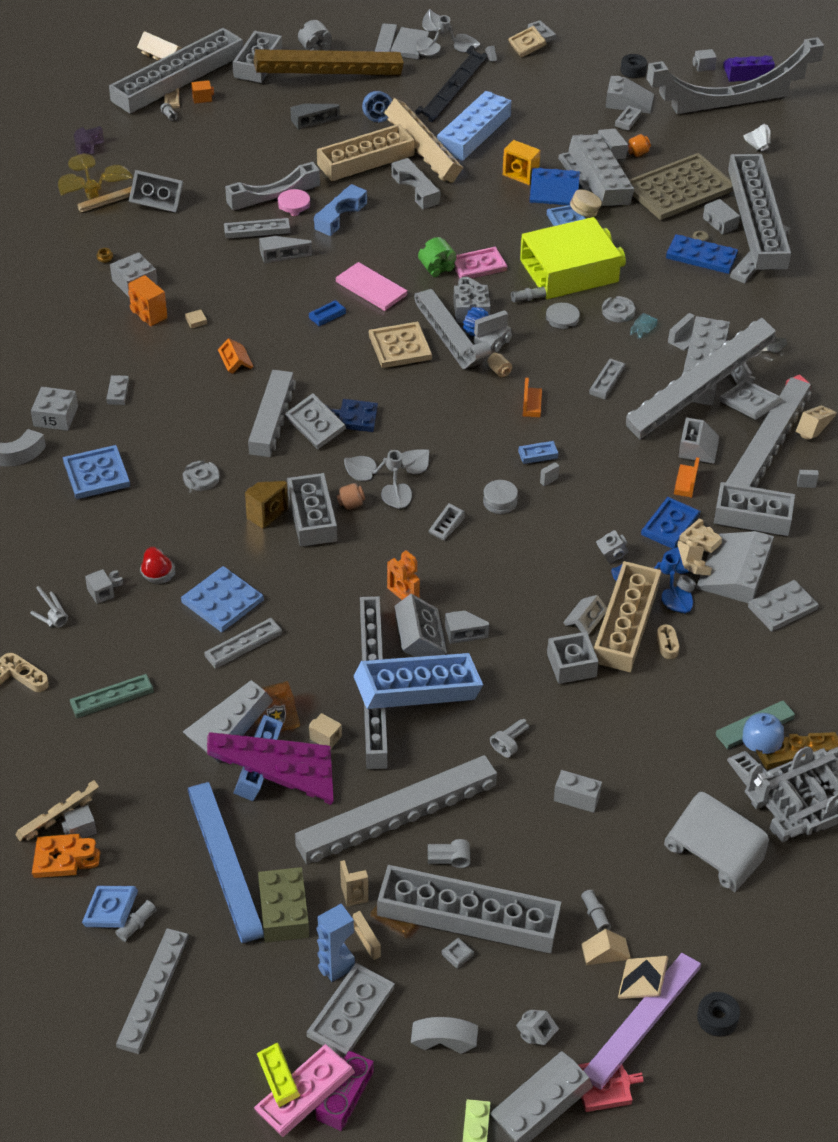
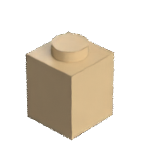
[309,713,342,749]

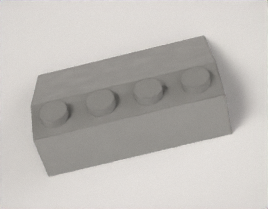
[696,531,774,603]

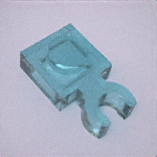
[630,313,658,338]

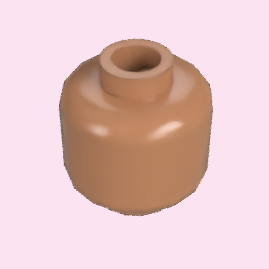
[337,483,365,510]

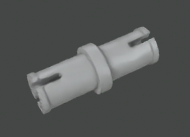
[511,286,546,302]
[581,890,611,933]
[115,900,157,942]

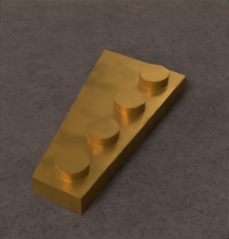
[756,732,838,770]

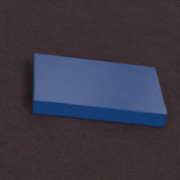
[641,497,700,549]

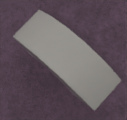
[411,1017,478,1054]

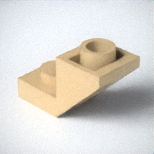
[678,539,712,575]

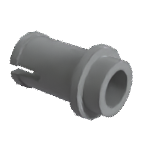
[161,103,178,121]

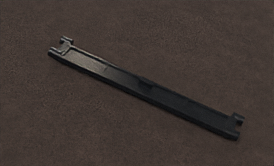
[415,45,487,122]

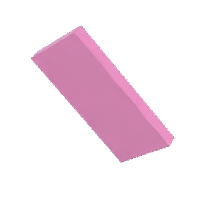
[336,262,407,311]
[254,1044,355,1137]

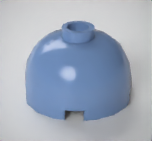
[362,91,392,122]
[742,713,784,754]

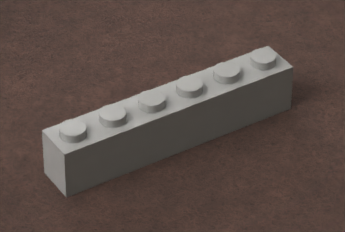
[248,370,296,457]

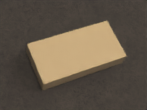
[164,88,180,108]
[353,911,381,960]

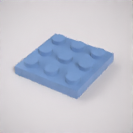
[63,445,130,499]
[181,566,264,632]

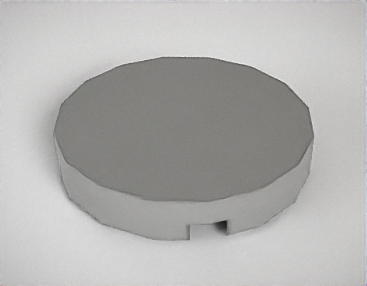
[602,296,636,322]
[546,302,580,329]
[183,461,220,491]

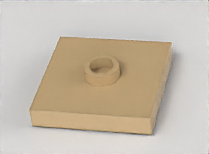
[508,26,547,58]

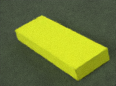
[257,1042,300,1107]

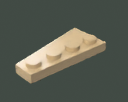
[15,780,99,841]

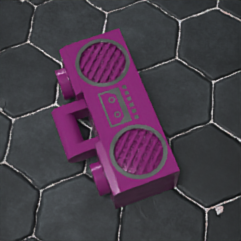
[315,1051,374,1131]

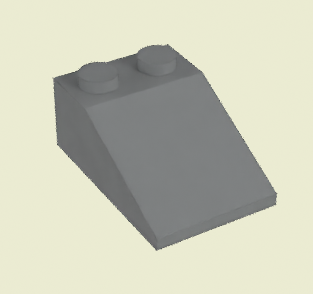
[606,76,654,113]

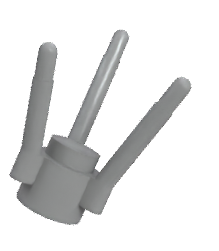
[30,586,68,628]

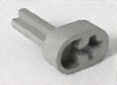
[490,719,529,758]

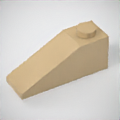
[795,405,837,440]

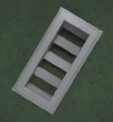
[428,503,465,541]
[727,751,767,786]

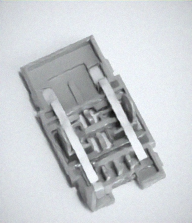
[745,747,838,842]

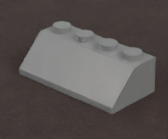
[714,482,795,536]
[490,1051,593,1142]

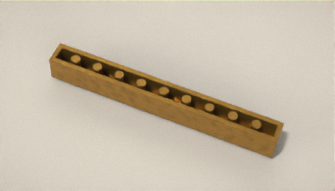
[253,49,404,75]

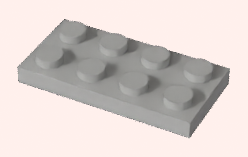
[307,963,395,1058]

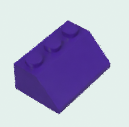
[723,55,775,82]

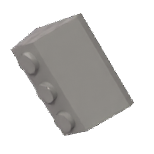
[129,170,183,212]
[395,594,447,657]

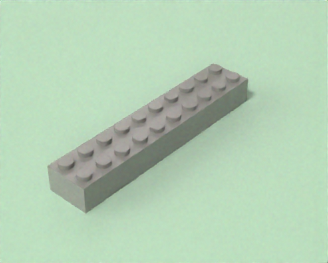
[109,28,243,113]
[728,154,791,270]

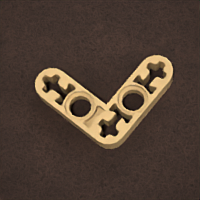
[0,653,49,692]

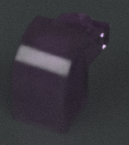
[74,126,104,157]

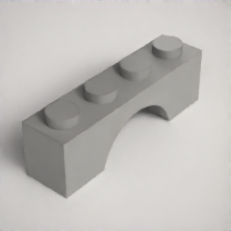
[392,158,441,210]

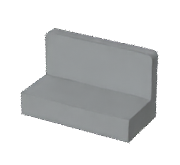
[668,313,695,351]
[563,595,607,634]

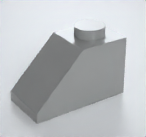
[445,610,489,644]

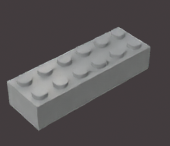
[568,134,634,206]
[683,316,730,405]

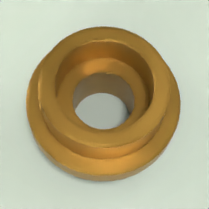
[96,248,113,263]

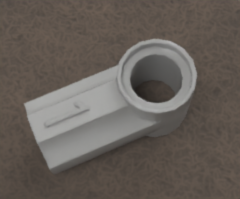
[428,839,470,868]

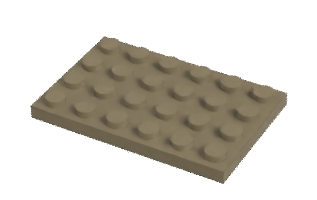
[629,153,734,220]

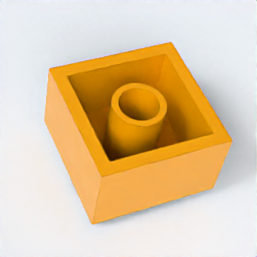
[503,140,541,185]

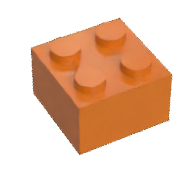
[128,275,167,326]

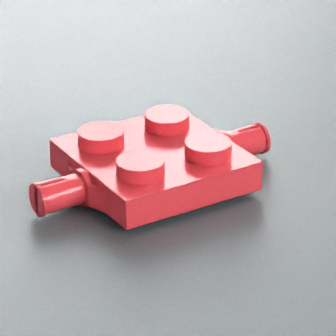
[578,1063,643,1112]

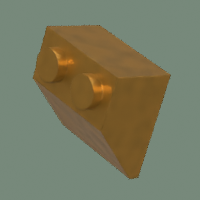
[245,481,289,529]

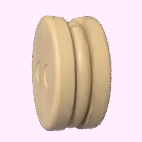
[570,190,602,217]

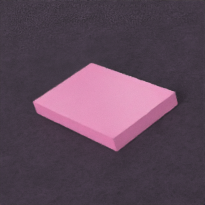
[454,247,508,278]

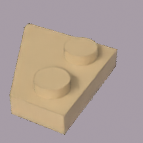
[679,519,722,553]

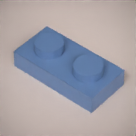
[518,441,558,464]

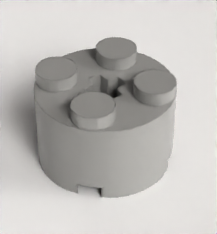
[298,20,332,51]

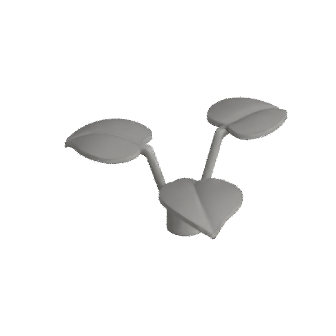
[416,9,480,56]
[344,450,429,509]

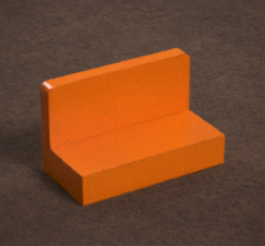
[218,338,253,374]
[523,378,542,417]
[674,457,700,498]

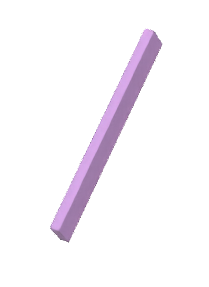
[584,953,701,1090]

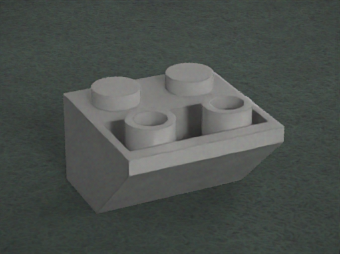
[678,418,719,463]

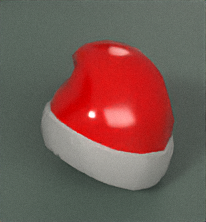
[140,547,175,584]

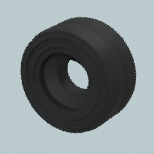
[620,54,648,78]
[697,992,740,1037]

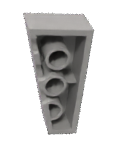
[183,680,273,763]

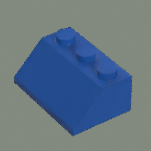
[530,168,580,205]

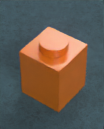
[191,81,214,104]

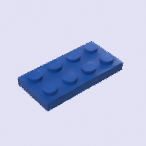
[666,234,738,274]

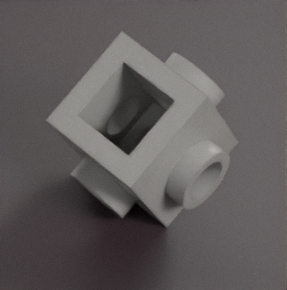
[596,530,629,564]
[516,1010,559,1045]

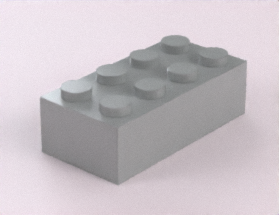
[233,31,282,83]
[287,473,337,546]

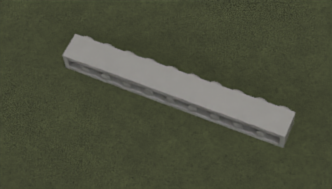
[626,318,776,440]
[726,377,812,488]
[360,596,387,769]
[295,755,497,865]

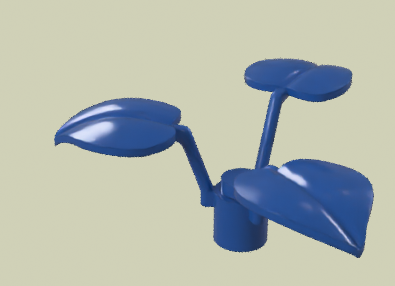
[611,547,693,613]

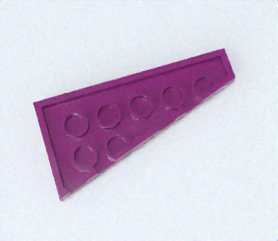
[207,732,333,805]

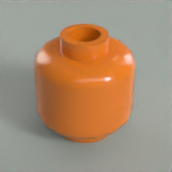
[628,134,651,157]

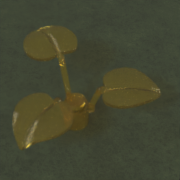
[58,154,133,199]

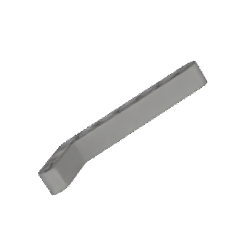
[414,289,491,369]

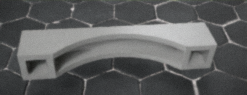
[225,162,320,210]

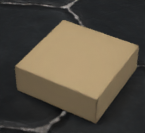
[185,310,207,328]

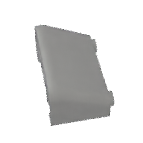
[664,792,769,892]

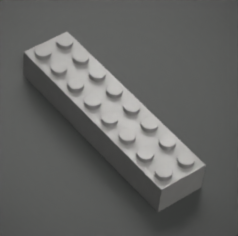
[377,865,561,953]

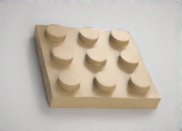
[369,322,432,368]

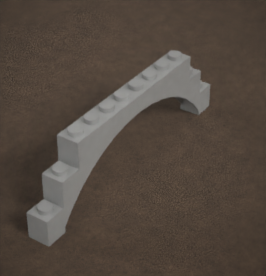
[647,37,824,114]

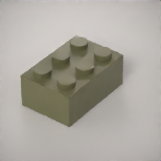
[258,867,309,943]

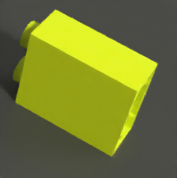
[520,217,626,299]

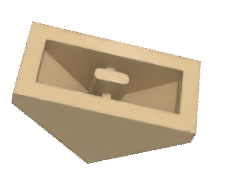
[582,929,630,965]

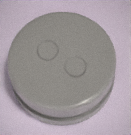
[483,480,518,514]

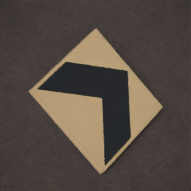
[618,956,668,999]

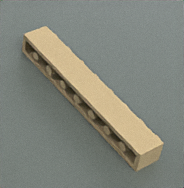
[384,98,463,183]

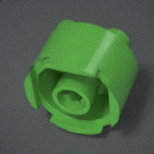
[418,237,457,277]

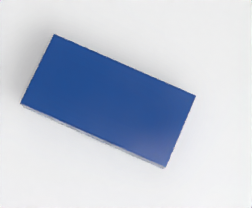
[309,300,346,326]

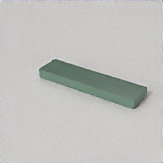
[69,674,154,718]
[716,701,795,749]

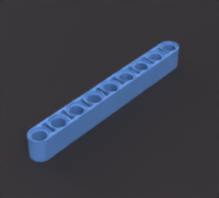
[188,782,264,944]

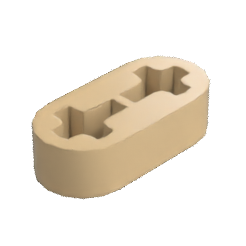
[657,624,679,659]

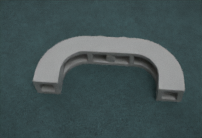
[0,429,46,466]

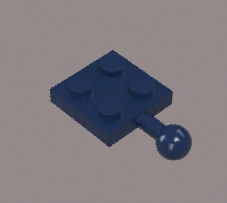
[324,399,378,432]

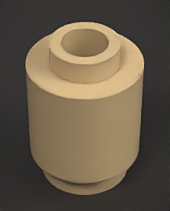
[487,353,512,377]

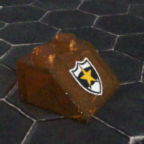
[255,681,300,732]

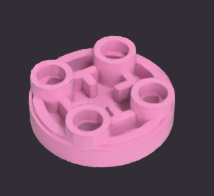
[278,189,310,216]

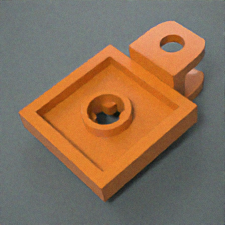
[387,550,420,600]
[32,834,100,878]

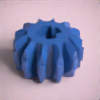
[463,307,489,336]

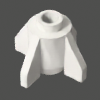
[744,124,771,152]

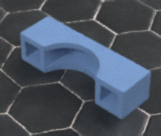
[314,184,367,236]
[316,904,355,982]

